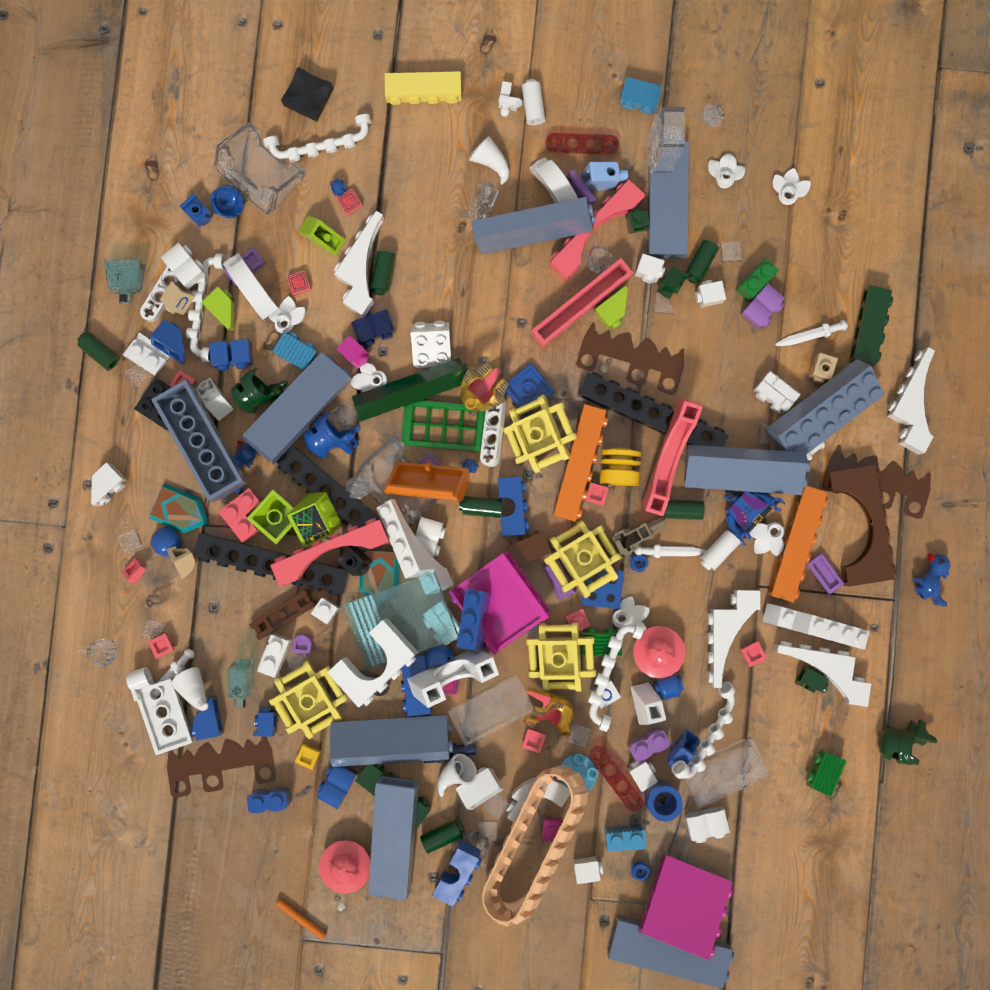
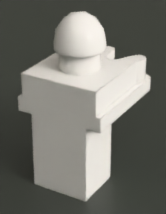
[498,81,523,117]

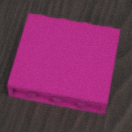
[449,550,552,655]
[638,855,733,960]

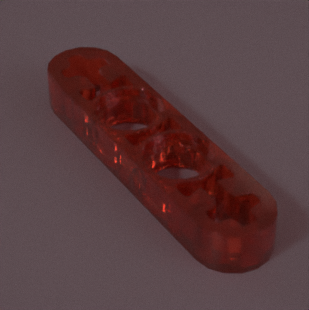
[545,133,619,155]
[590,746,643,812]

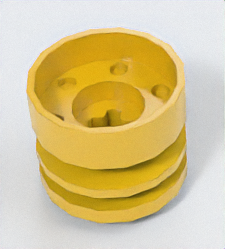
[599,448,642,486]

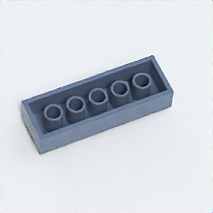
[766,359,885,454]
[151,380,248,503]

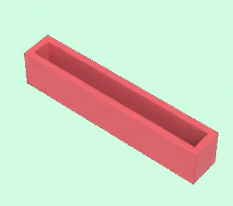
[531,258,633,349]

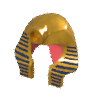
[460,363,509,412]
[523,688,574,736]

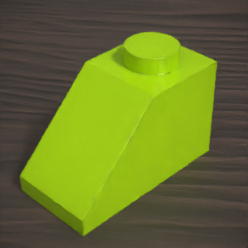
[298,216,345,256]
[594,286,628,330]
[201,287,235,333]

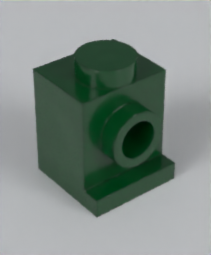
[625,208,650,234]
[657,266,688,299]
[795,666,829,693]

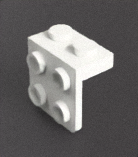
[411,321,451,368]

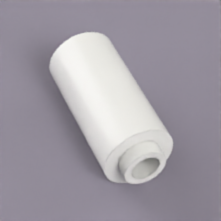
[522,79,545,125]
[700,530,741,571]

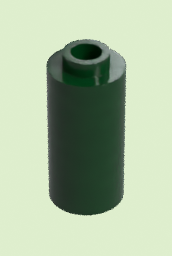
[685,240,719,284]
[370,250,396,296]
[77,332,120,371]
[459,496,502,518]
[663,500,705,520]
[420,819,465,854]

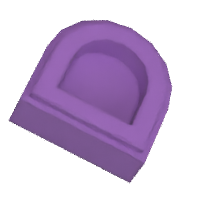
[291,634,313,655]

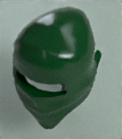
[231,367,288,414]
[877,719,937,765]

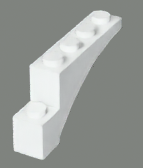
[334,211,384,318]
[887,347,935,455]
[377,499,453,595]
[707,590,760,688]
[762,603,870,650]
[773,641,871,707]

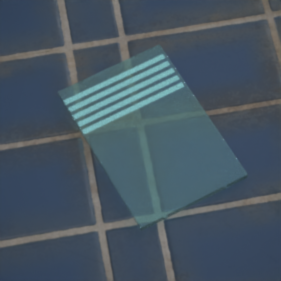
[343,572,458,669]

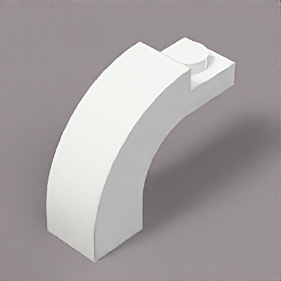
[529,157,578,203]
[223,253,278,320]
[506,777,571,822]

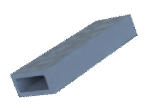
[647,138,689,259]
[472,197,596,254]
[243,352,351,465]
[684,445,811,495]
[330,715,453,767]
[368,776,419,901]
[607,914,734,989]

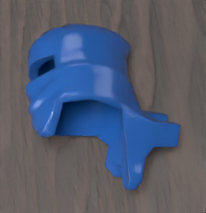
[304,411,361,459]

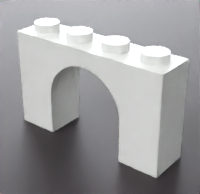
[327,618,419,708]
[407,650,499,708]

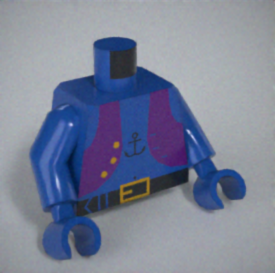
[723,490,785,546]

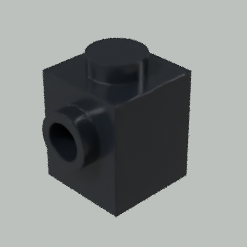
[337,546,372,576]

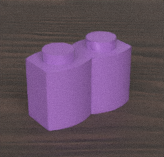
[741,284,785,329]
[627,728,671,761]

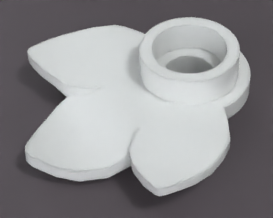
[708,153,745,188]
[772,168,811,205]
[269,296,306,334]
[350,363,387,392]
[749,522,784,556]
[612,597,650,631]

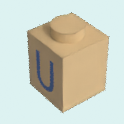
[160,281,195,315]

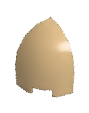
[166,547,195,579]

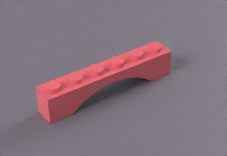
[550,180,646,282]
[641,397,703,516]
[270,518,390,587]

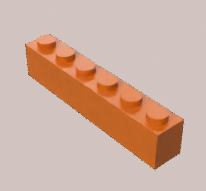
[553,404,609,522]
[767,486,828,603]

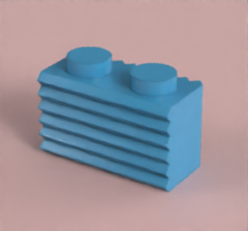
[619,77,663,115]
[272,332,319,371]
[604,824,647,852]

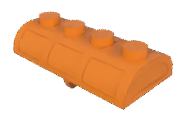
[384,462,469,502]

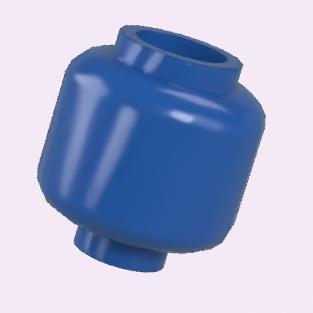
[654,673,684,700]

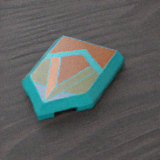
[149,483,210,533]
[359,550,399,608]

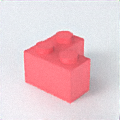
[219,488,262,543]

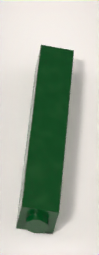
[352,358,468,421]

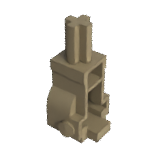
[612,517,666,557]

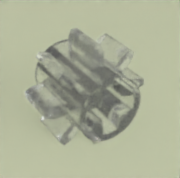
[701,102,725,128]
[346,475,370,499]

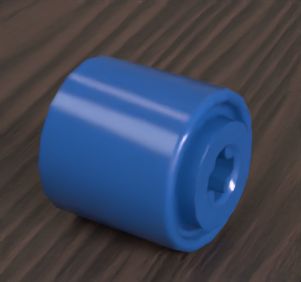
[644,780,683,822]

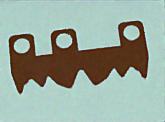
[576,322,684,395]
[822,445,931,519]
[167,736,276,798]

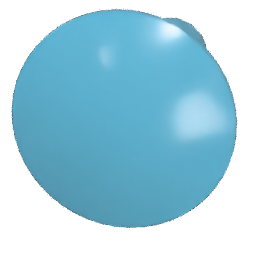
[560,754,598,791]

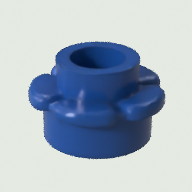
[330,177,346,196]
[461,459,479,473]
[630,555,649,572]
[631,861,650,881]

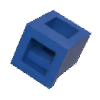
[180,193,213,228]
[253,707,277,737]

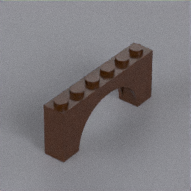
[825,465,896,587]

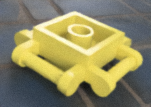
[503,394,578,473]
[544,520,623,598]
[526,622,597,692]
[269,660,349,739]

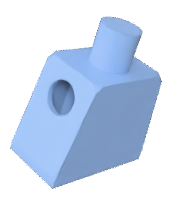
[581,162,628,192]

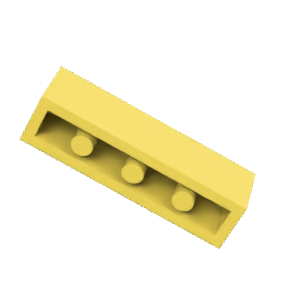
[385,71,462,105]

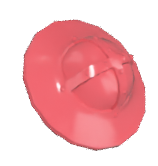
[633,626,685,678]
[319,840,370,894]

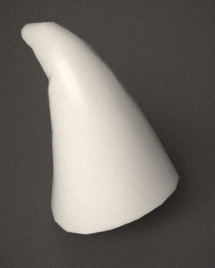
[468,136,509,185]
[171,667,209,711]
[437,753,477,797]

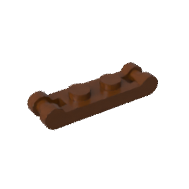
[249,588,317,641]

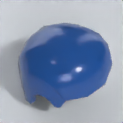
[151,527,183,558]
[425,644,454,668]

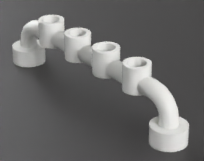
[263,114,371,162]
[186,253,226,363]
[588,622,645,732]
[672,682,735,779]

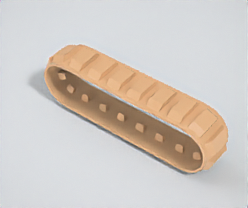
[482,766,588,926]

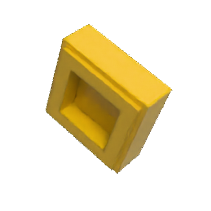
[295,743,321,770]

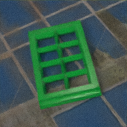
[401,400,486,452]

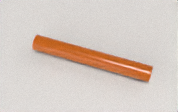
[276,898,327,940]

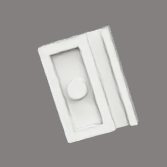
[123,333,170,377]

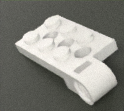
[126,667,194,755]

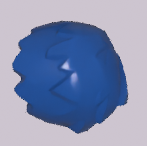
[210,185,244,218]

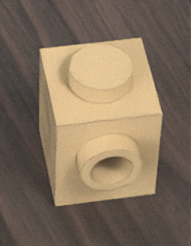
[808,353,838,384]

